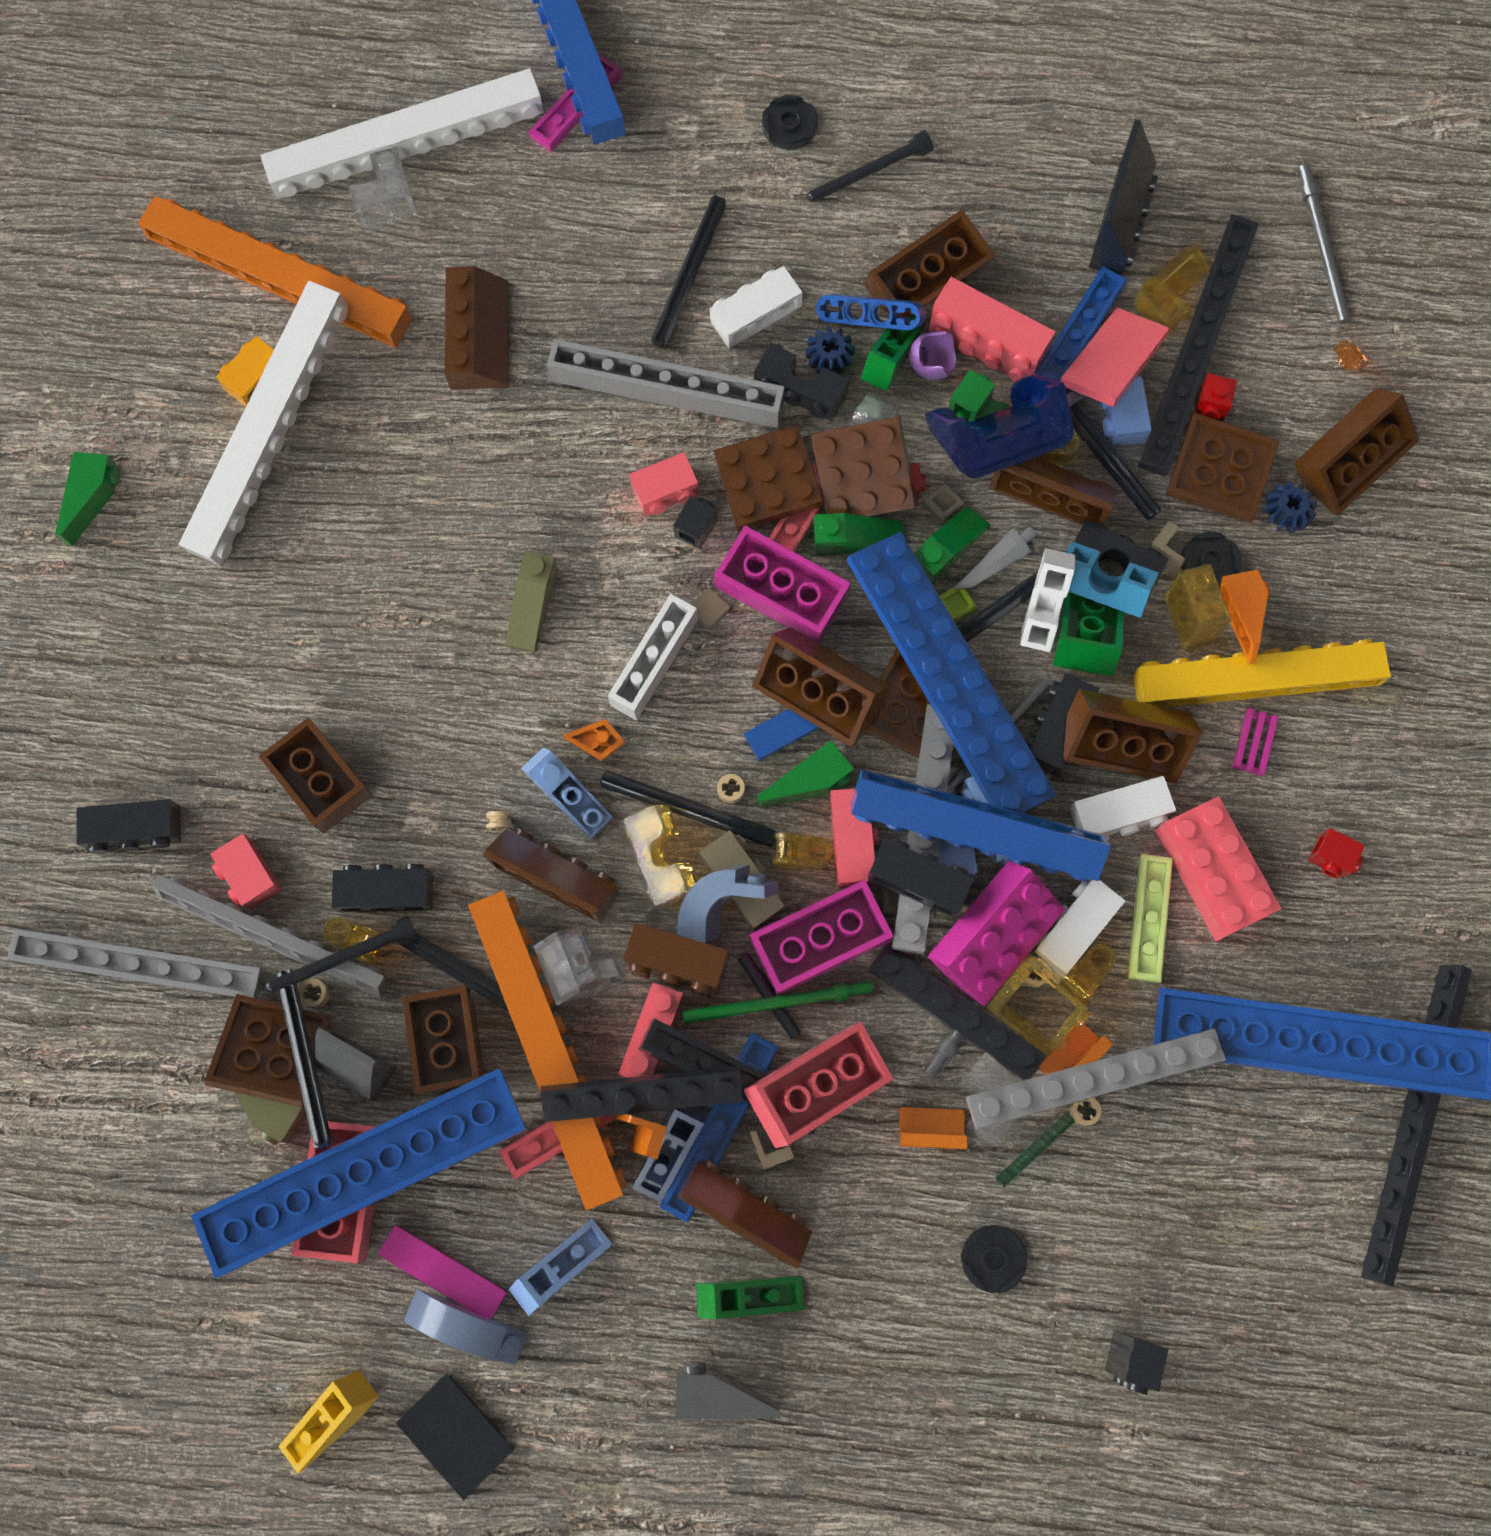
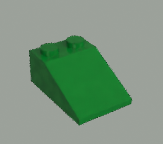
[1053,592,1124,677]

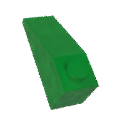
[861,314,927,391]
[55,451,120,546]
[914,506,990,585]
[813,513,903,556]
[757,740,854,808]
[696,1276,804,1319]

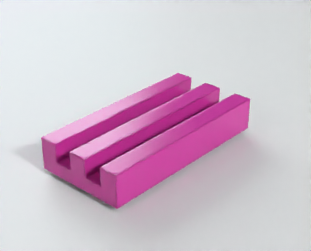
[1232,708,1279,776]

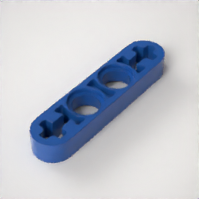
[816,294,926,330]

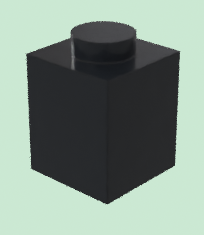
[673,496,717,550]

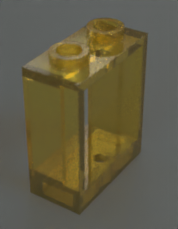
[1164,564,1231,652]
[986,953,1091,1058]

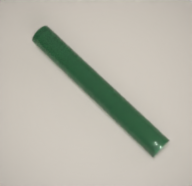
[996,1112,1075,1188]

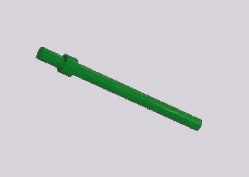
[682,981,873,1024]

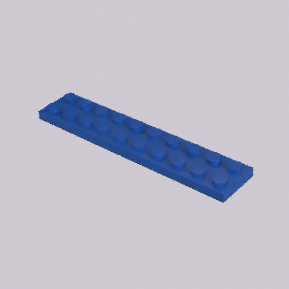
[846,532,1057,813]
[1153,988,1491,1101]
[191,1068,528,1279]

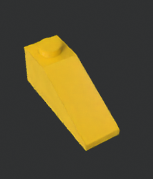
[279,1370,379,1474]

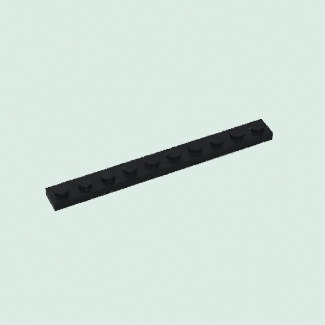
[1138,214,1259,477]
[1361,965,1472,1287]

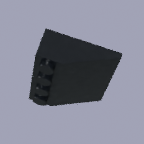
[1088,119,1158,276]

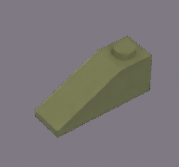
[505,551,558,653]
[234,1092,307,1146]

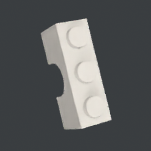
[1020,548,1075,652]

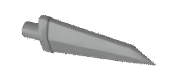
[953,527,1036,589]

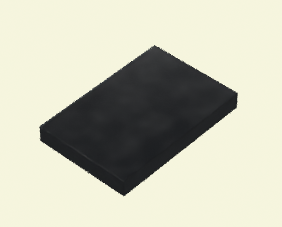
[396,1373,515,1501]

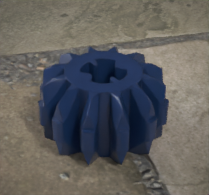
[805,325,855,375]
[1263,481,1318,534]

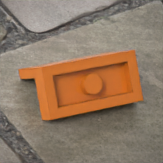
[1039,1021,1113,1075]
[899,1107,967,1149]
[613,1114,667,1159]

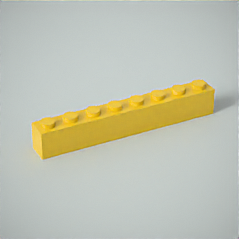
[1133,639,1391,708]

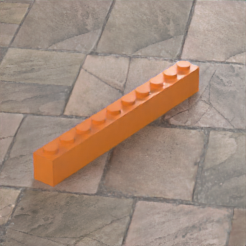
[138,196,412,348]
[468,890,627,1211]

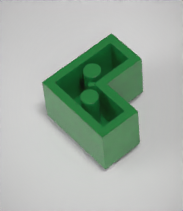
[945,370,1017,453]

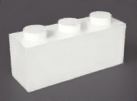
[710,266,802,349]
[1069,776,1176,840]
[1032,880,1125,978]

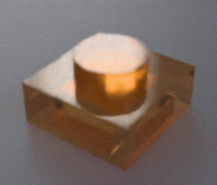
[1333,341,1370,372]

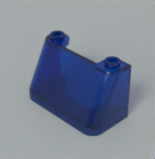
[925,373,1074,479]

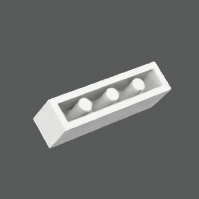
[607,594,698,721]

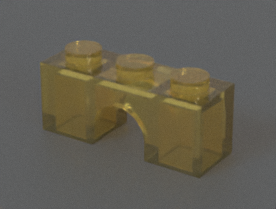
[623,804,697,907]

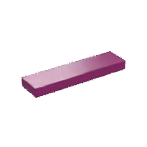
[529,55,623,152]
[378,1225,508,1319]

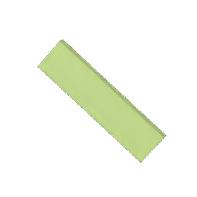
[1128,854,1173,983]

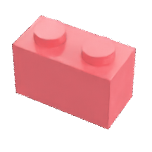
[629,452,699,516]
[210,833,283,911]

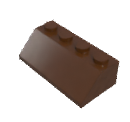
[864,210,996,318]
[445,266,509,390]
[1294,388,1419,516]
[989,447,1118,526]
[752,627,891,747]
[1063,689,1203,784]
[483,828,619,924]
[676,1160,813,1269]

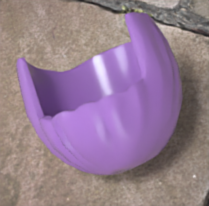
[908,331,956,381]

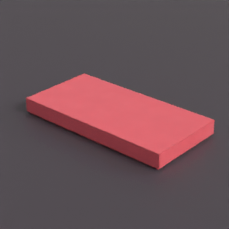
[1060,307,1170,407]

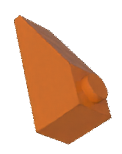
[1218,570,1270,664]

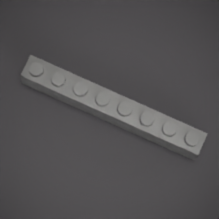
[547,339,785,428]

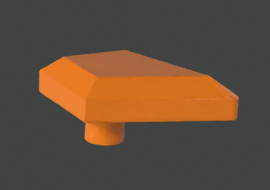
[563,719,625,762]

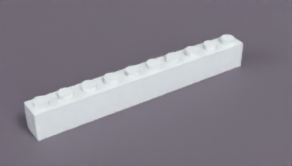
[260,68,544,199]
[178,280,348,566]

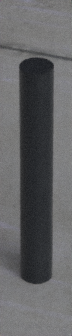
[738,953,801,1040]

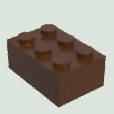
[258,717,372,834]
[623,923,729,997]
[402,985,485,1096]

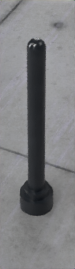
[807,130,933,202]
[265,916,417,993]

